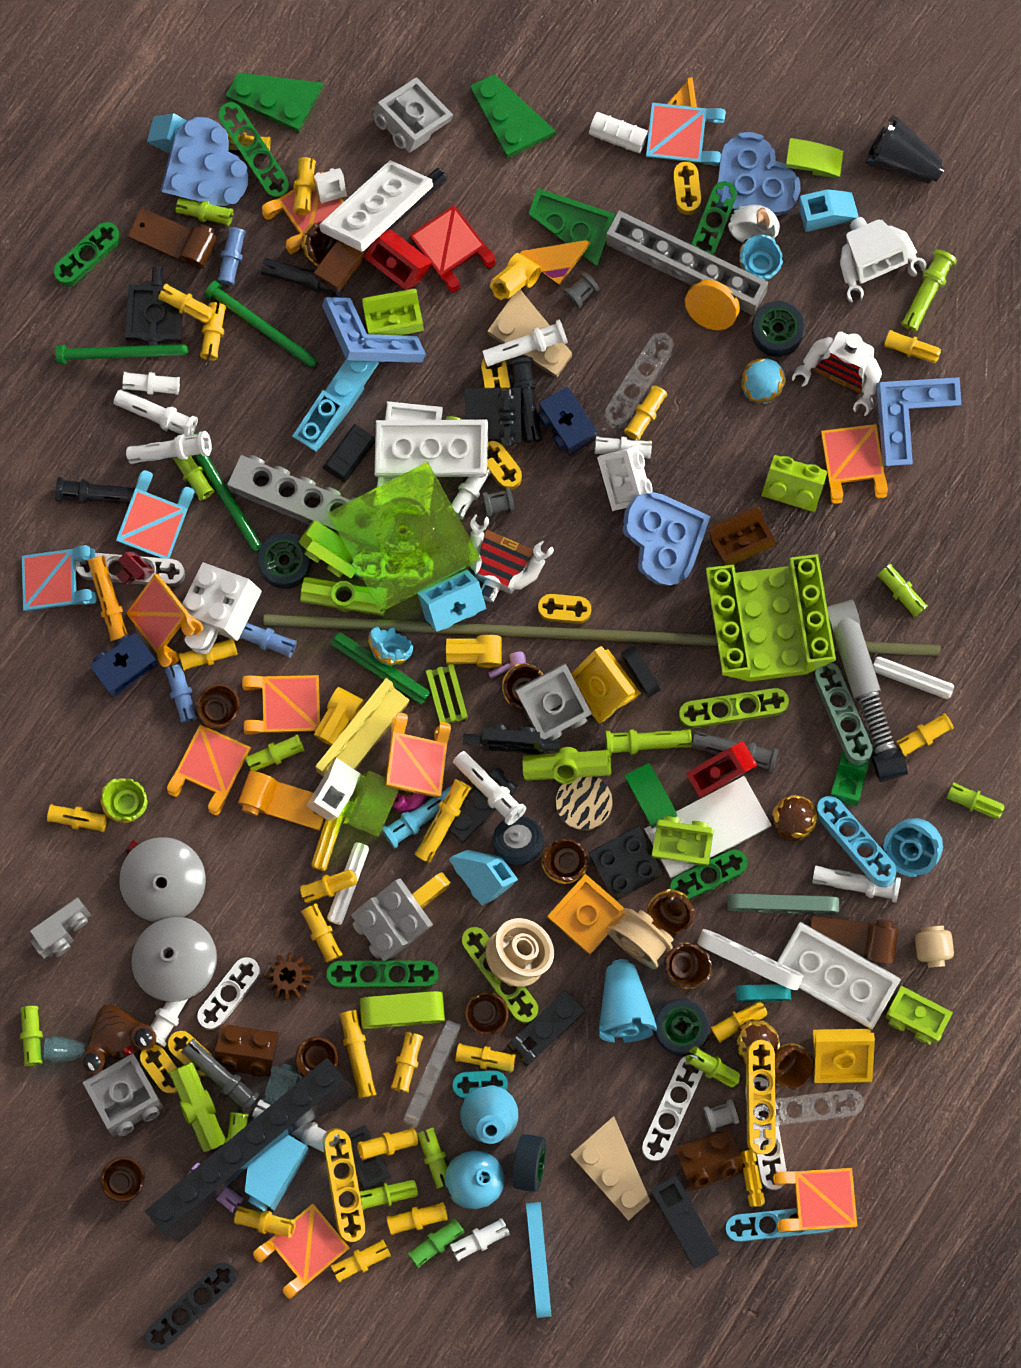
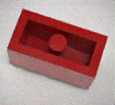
[364,229,433,290]
[686,741,757,798]

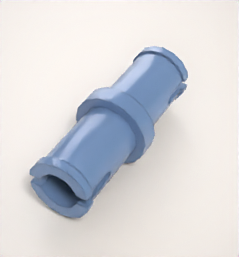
[217,227,246,285]
[239,622,297,658]
[164,664,198,723]

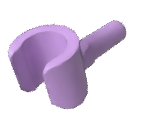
[488,652,526,678]

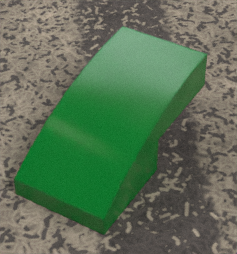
[830,743,873,806]
[624,763,677,828]

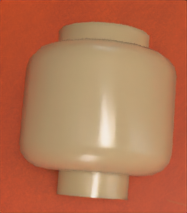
[915,926,954,968]

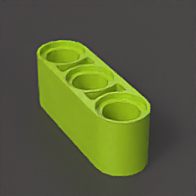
[359,991,445,1029]

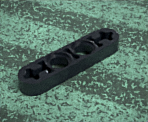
[145,1262,237,1351]

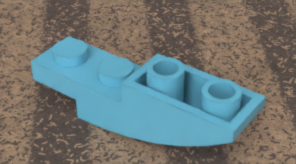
[292,360,379,452]

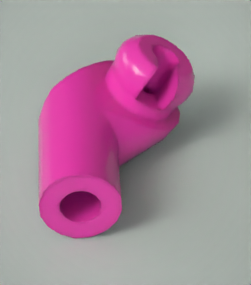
[391,792,427,813]

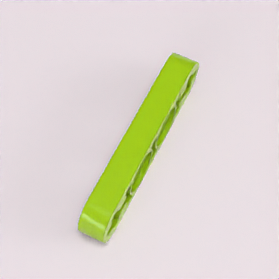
[679,688,789,729]
[462,927,538,1024]

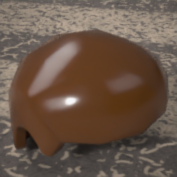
[196,683,240,729]
[464,991,509,1035]
[294,1036,339,1077]
[100,1157,145,1202]

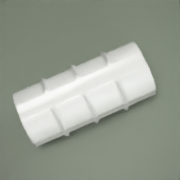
[589,112,649,154]

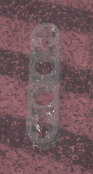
[605,333,673,429]
[403,1020,462,1129]
[753,1089,864,1128]

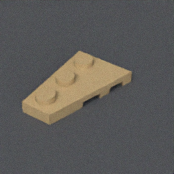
[488,290,572,378]
[570,1116,650,1221]

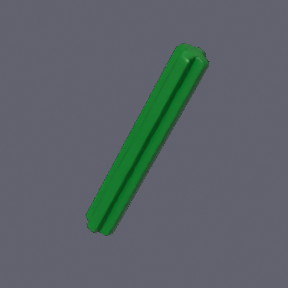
[331,632,430,705]

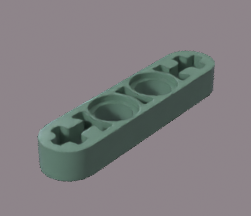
[814,663,873,766]
[727,894,839,915]

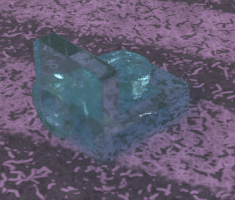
[263,1063,301,1104]

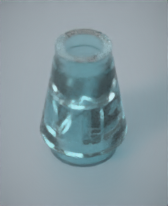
[43,1034,85,1063]

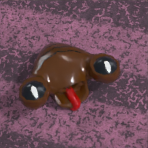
[81,1004,157,1075]

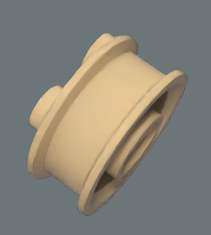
[607,908,674,969]
[486,918,554,987]

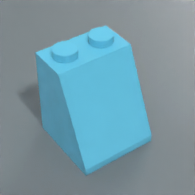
[245,1116,310,1211]

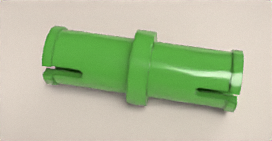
[407,1218,465,1268]

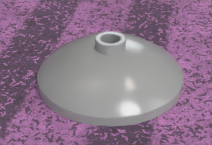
[119,837,206,922]
[131,917,217,1002]

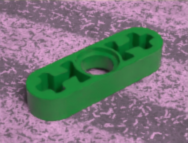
[692,181,737,255]
[54,222,120,287]
[670,850,747,900]

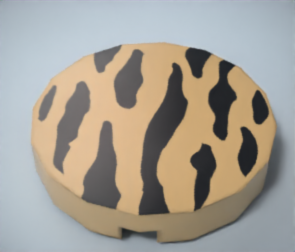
[556,776,612,831]

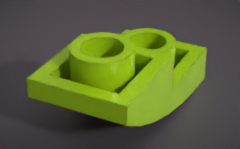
[786,138,843,179]

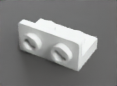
[597,445,652,511]

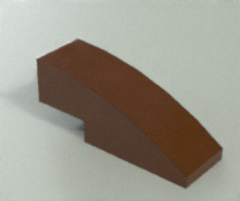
[314,240,371,293]

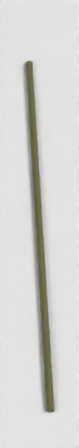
[264,614,941,656]

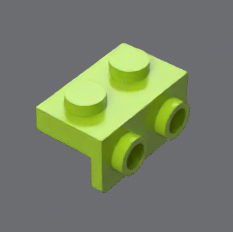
[362,289,424,335]
[761,455,827,512]
[299,520,359,578]
[652,816,714,866]
[885,986,953,1045]

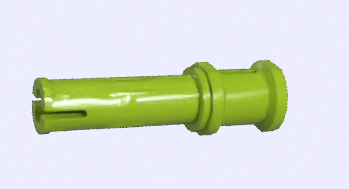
[901,249,957,332]
[605,729,692,756]

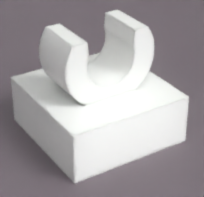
[314,168,347,204]

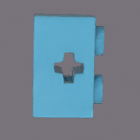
[417,569,487,632]

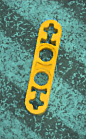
[746,1040,776,1155]
[322,1128,365,1242]

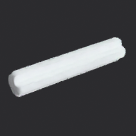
[873,657,954,699]
[327,842,369,925]

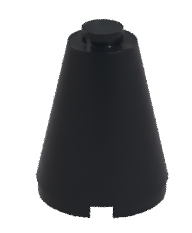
[865,115,945,184]

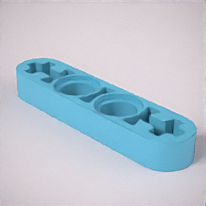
[817,796,896,887]
[526,1202,552,1318]
[725,1208,833,1242]

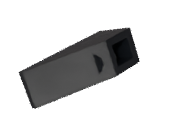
[650,1175,719,1269]

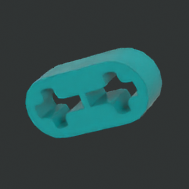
[736,984,791,1003]
[453,1071,508,1099]

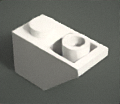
[306,758,360,821]

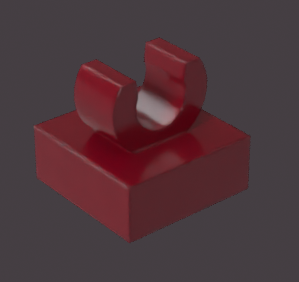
[117,552,154,584]

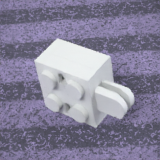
[182,562,262,654]

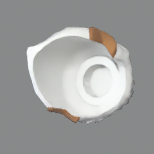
[728,205,780,243]

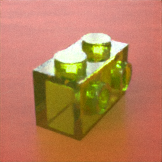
[342,771,399,837]

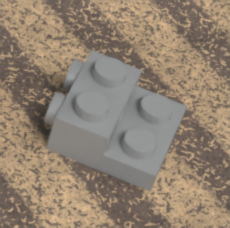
[373,77,453,153]
[515,663,592,740]
[351,878,433,961]
[30,897,91,959]
[82,1053,164,1137]

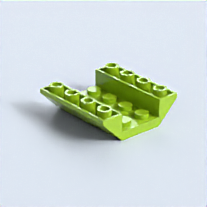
[706,554,836,681]

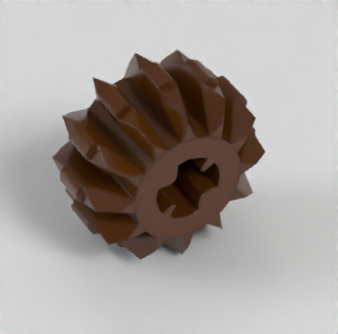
[264,953,314,1002]

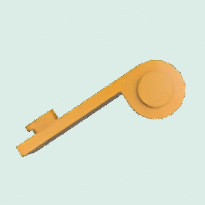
[238,771,324,831]

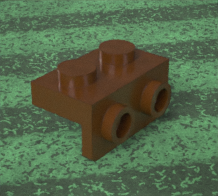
[708,506,776,566]
[215,1024,279,1077]
[674,1128,744,1190]

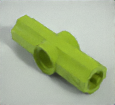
[300,577,388,616]
[522,747,611,784]
[169,1062,225,1152]

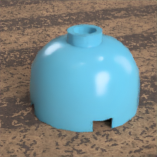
[883,818,943,877]
[445,1150,505,1210]

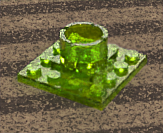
[328,462,481,612]

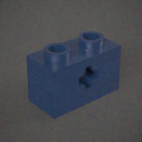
[537,386,597,456]
[90,633,158,698]

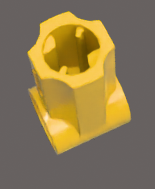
[490,253,542,300]
[446,635,502,668]
[314,687,364,746]

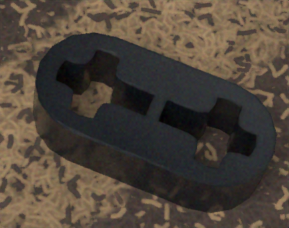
[620,646,661,698]

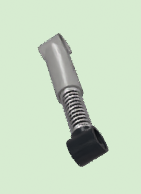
[827,599,908,783]

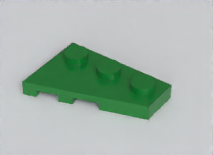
[226,72,324,133]
[470,74,556,159]
[528,188,616,268]

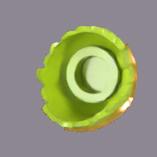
[100,778,148,823]

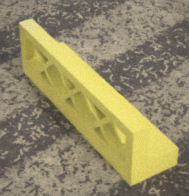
[315,678,410,777]

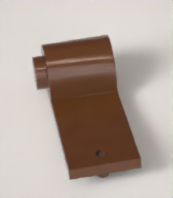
[128,207,217,269]
[810,915,899,963]

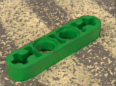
[219,102,289,197]
[327,960,439,989]

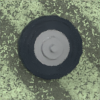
[492,816,544,865]

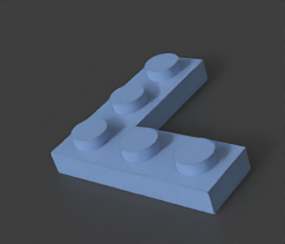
[322,297,426,363]
[876,377,961,467]

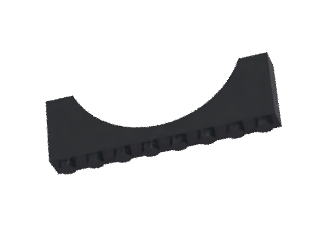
[145,1058,357,1243]

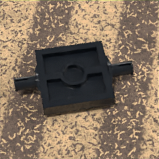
[125,266,185,360]
[463,724,560,754]

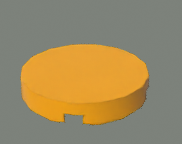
[685,279,740,330]

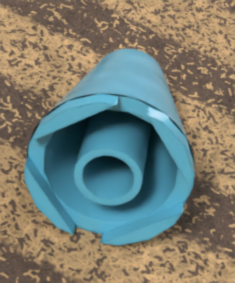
[599,959,657,1043]
[460,1085,518,1144]

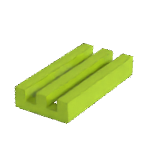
[426,664,468,724]

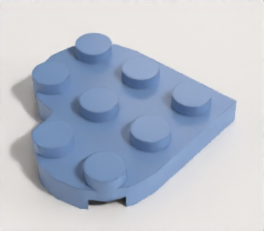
[160,117,248,206]
[715,132,801,216]
[623,492,710,586]

